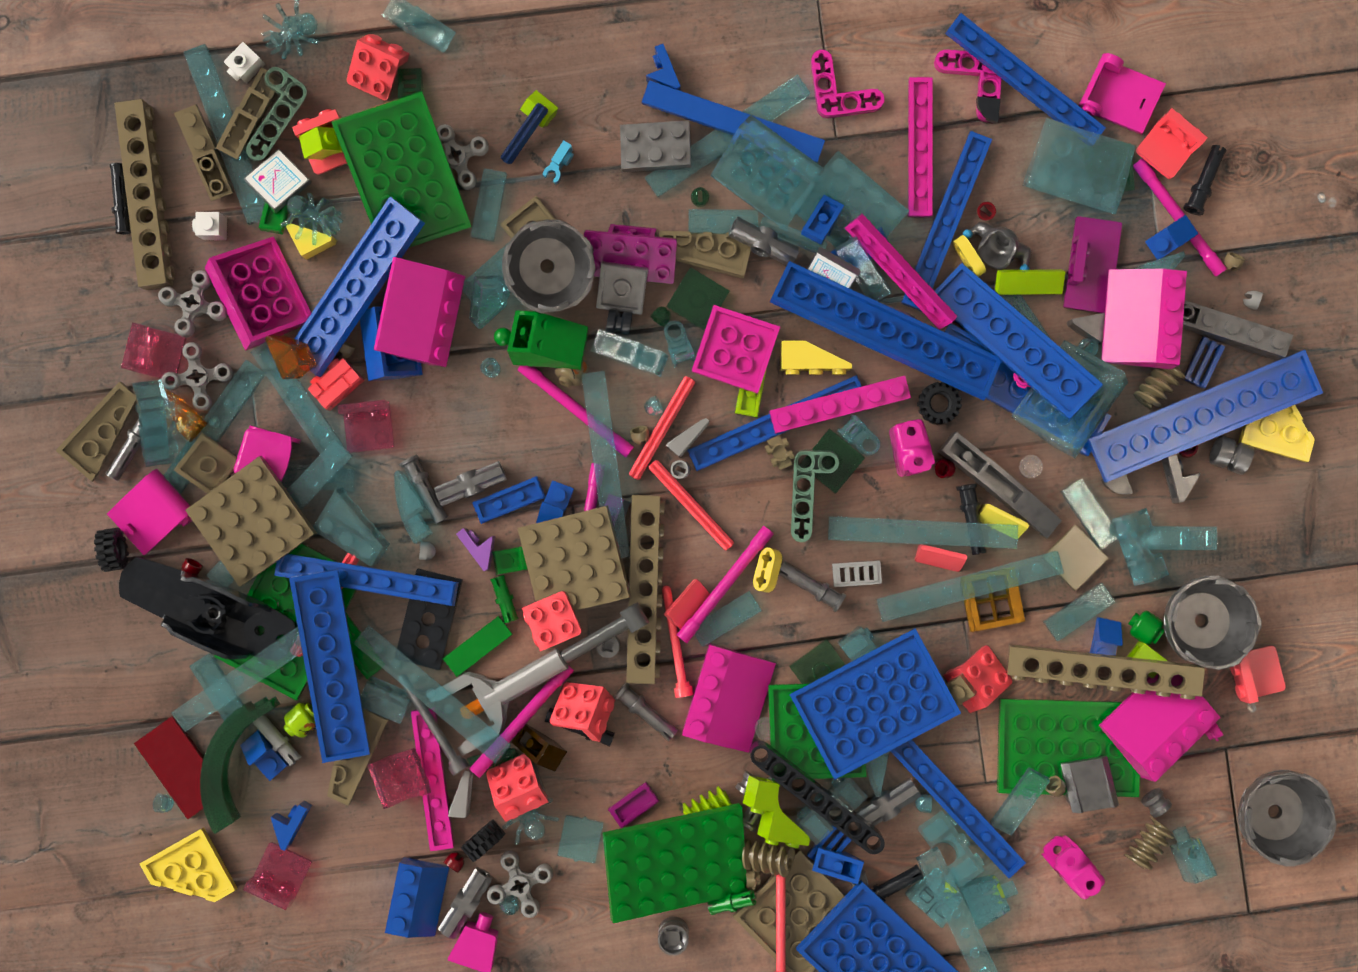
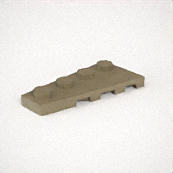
[659,231,751,279]
[55,382,139,482]
[327,707,389,806]

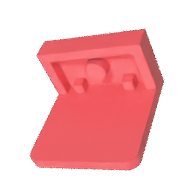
[346,34,410,100]
[1136,108,1208,179]
[292,109,347,175]
[522,591,582,651]
[943,645,1012,713]
[1230,645,1286,704]
[550,682,615,742]
[486,754,548,822]

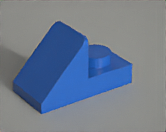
[646,44,681,91]
[801,195,844,245]
[1145,214,1199,260]
[536,480,574,523]
[1090,617,1123,667]
[240,730,289,781]
[271,801,312,851]
[812,847,864,885]

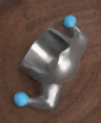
[963,222,1031,270]

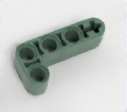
[246,67,307,161]
[791,449,839,542]

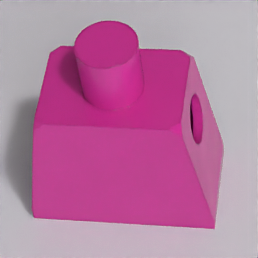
[448,912,499,972]

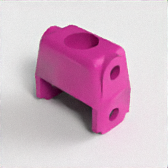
[889,419,935,477]
[234,425,301,489]
[1041,835,1105,900]

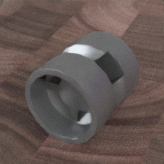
[1209,435,1254,475]
[658,917,689,956]

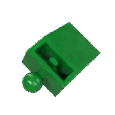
[494,310,589,370]

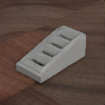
[666,418,710,457]
[832,560,882,587]
[448,767,473,818]

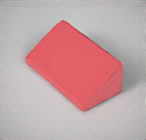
[915,544,967,572]
[664,579,710,629]

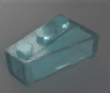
[132,379,178,467]
[313,488,390,567]

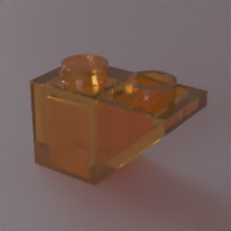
[265,336,317,379]

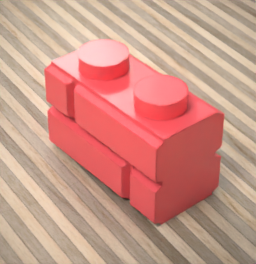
[308,358,365,411]

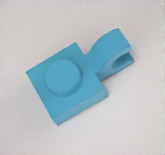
[543,140,574,184]

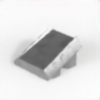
[1061,756,1119,813]

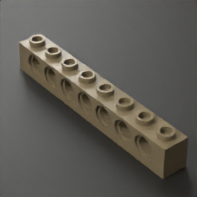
[114,99,175,290]
[626,495,665,684]
[1006,644,1205,700]

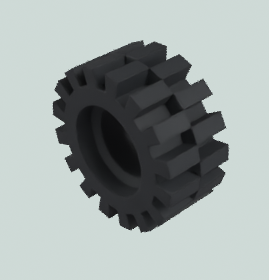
[917,382,962,425]
[94,527,129,572]
[461,819,506,862]

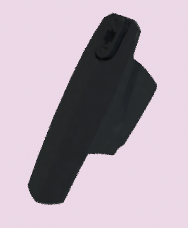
[119,557,297,661]

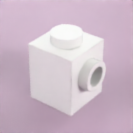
[224,42,265,84]
[192,212,227,240]

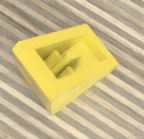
[286,222,337,260]

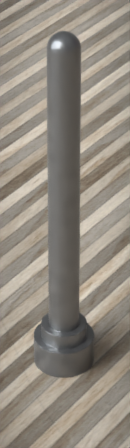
[399,674,469,776]

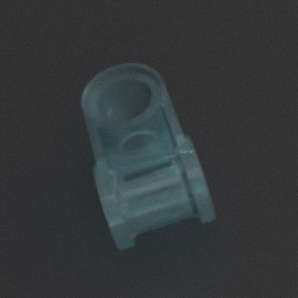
[664,320,696,367]
[836,414,880,457]

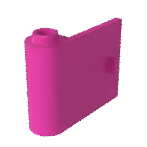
[1079,53,1166,135]
[107,469,192,556]

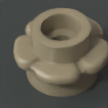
[746,868,760,891]

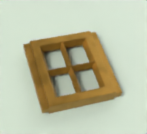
[959,566,1025,632]

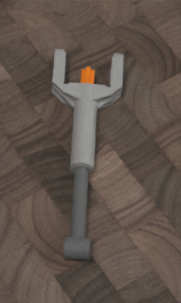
[427,602,649,756]

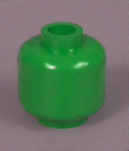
[1128,611,1164,645]

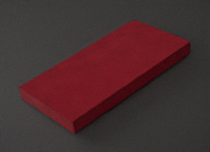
[134,715,228,820]

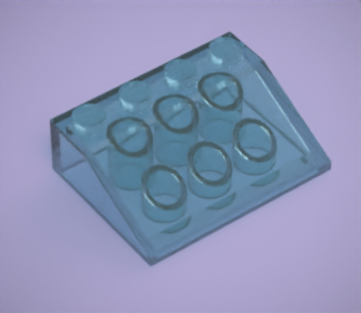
[711,115,826,231]
[1022,118,1136,215]
[791,151,909,269]
[1012,340,1128,459]

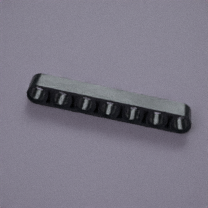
[750,740,885,854]

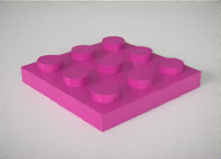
[691,305,780,394]

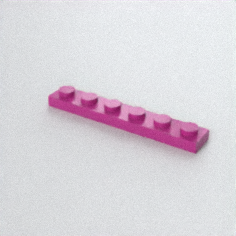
[908,77,933,217]
[845,214,957,330]
[769,375,911,434]
[411,707,455,851]

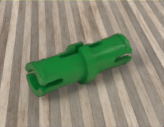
[490,575,519,623]
[708,890,756,915]

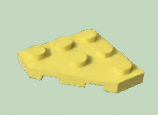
[1238,405,1315,462]
[140,827,238,902]

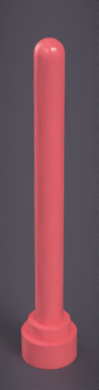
[662,585,694,698]
[774,874,787,972]

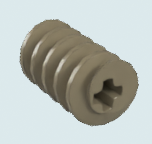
[1133,366,1185,409]
[1124,817,1174,870]
[742,839,795,877]

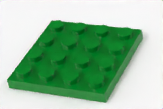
[768,683,867,780]

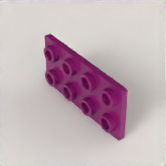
[1063,216,1122,313]
[584,224,677,284]

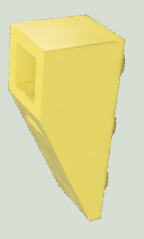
[780,341,852,375]

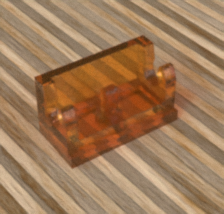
[153,389,208,442]

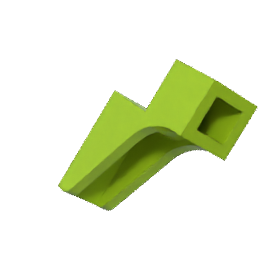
[299,126,343,160]
[743,775,810,848]

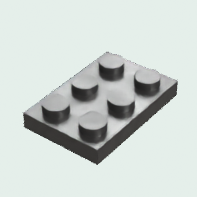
[620,120,691,172]

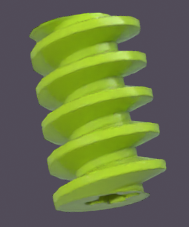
[683,786,732,815]

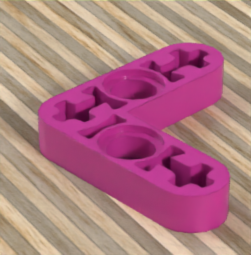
[934,49,1001,122]
[811,50,884,118]

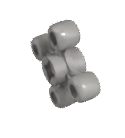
[437,124,489,190]
[158,270,228,338]
[161,342,233,411]
[487,850,553,918]

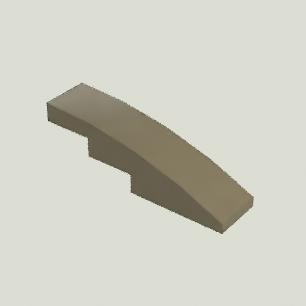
[216,67,282,160]

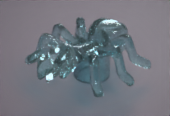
[262,0,319,60]
[280,193,343,245]
[502,798,559,845]

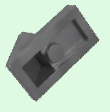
[1161,455,1200,503]

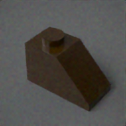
[511,724,567,772]

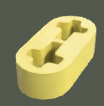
[952,235,986,277]
[753,548,782,593]

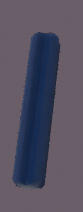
[501,103,548,164]

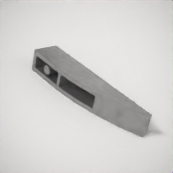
[1183,300,1293,361]
[937,432,1062,539]

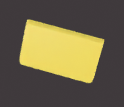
[979,504,1029,539]

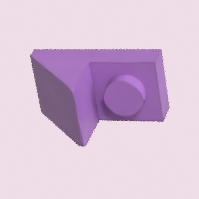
[456,528,495,571]

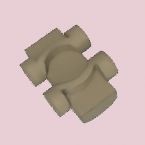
[764,435,795,470]

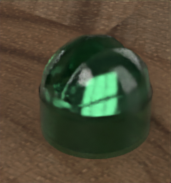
[691,187,709,207]
[650,306,671,327]

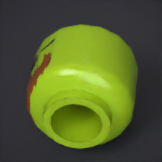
[284,703,316,738]

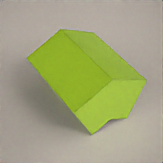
[520,90,558,128]

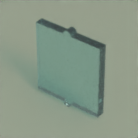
[557,815,604,863]

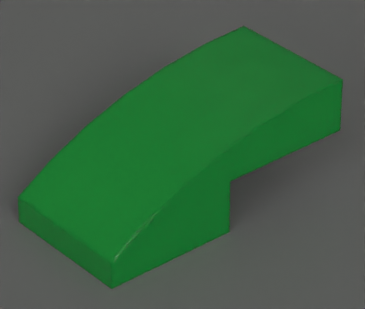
[492,547,527,575]

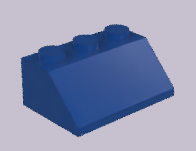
[360,306,423,381]
[385,857,449,938]

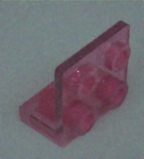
[121,322,186,381]
[338,400,394,453]
[367,748,431,809]
[243,842,312,910]

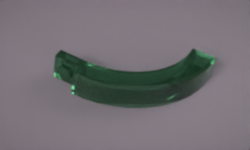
[200,696,280,834]

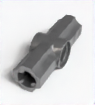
[728,217,799,266]
[434,461,507,506]
[855,778,921,828]
[438,867,493,940]

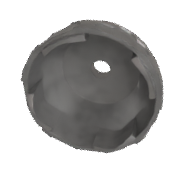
[502,219,595,314]
[1163,576,1262,670]
[1238,770,1337,866]

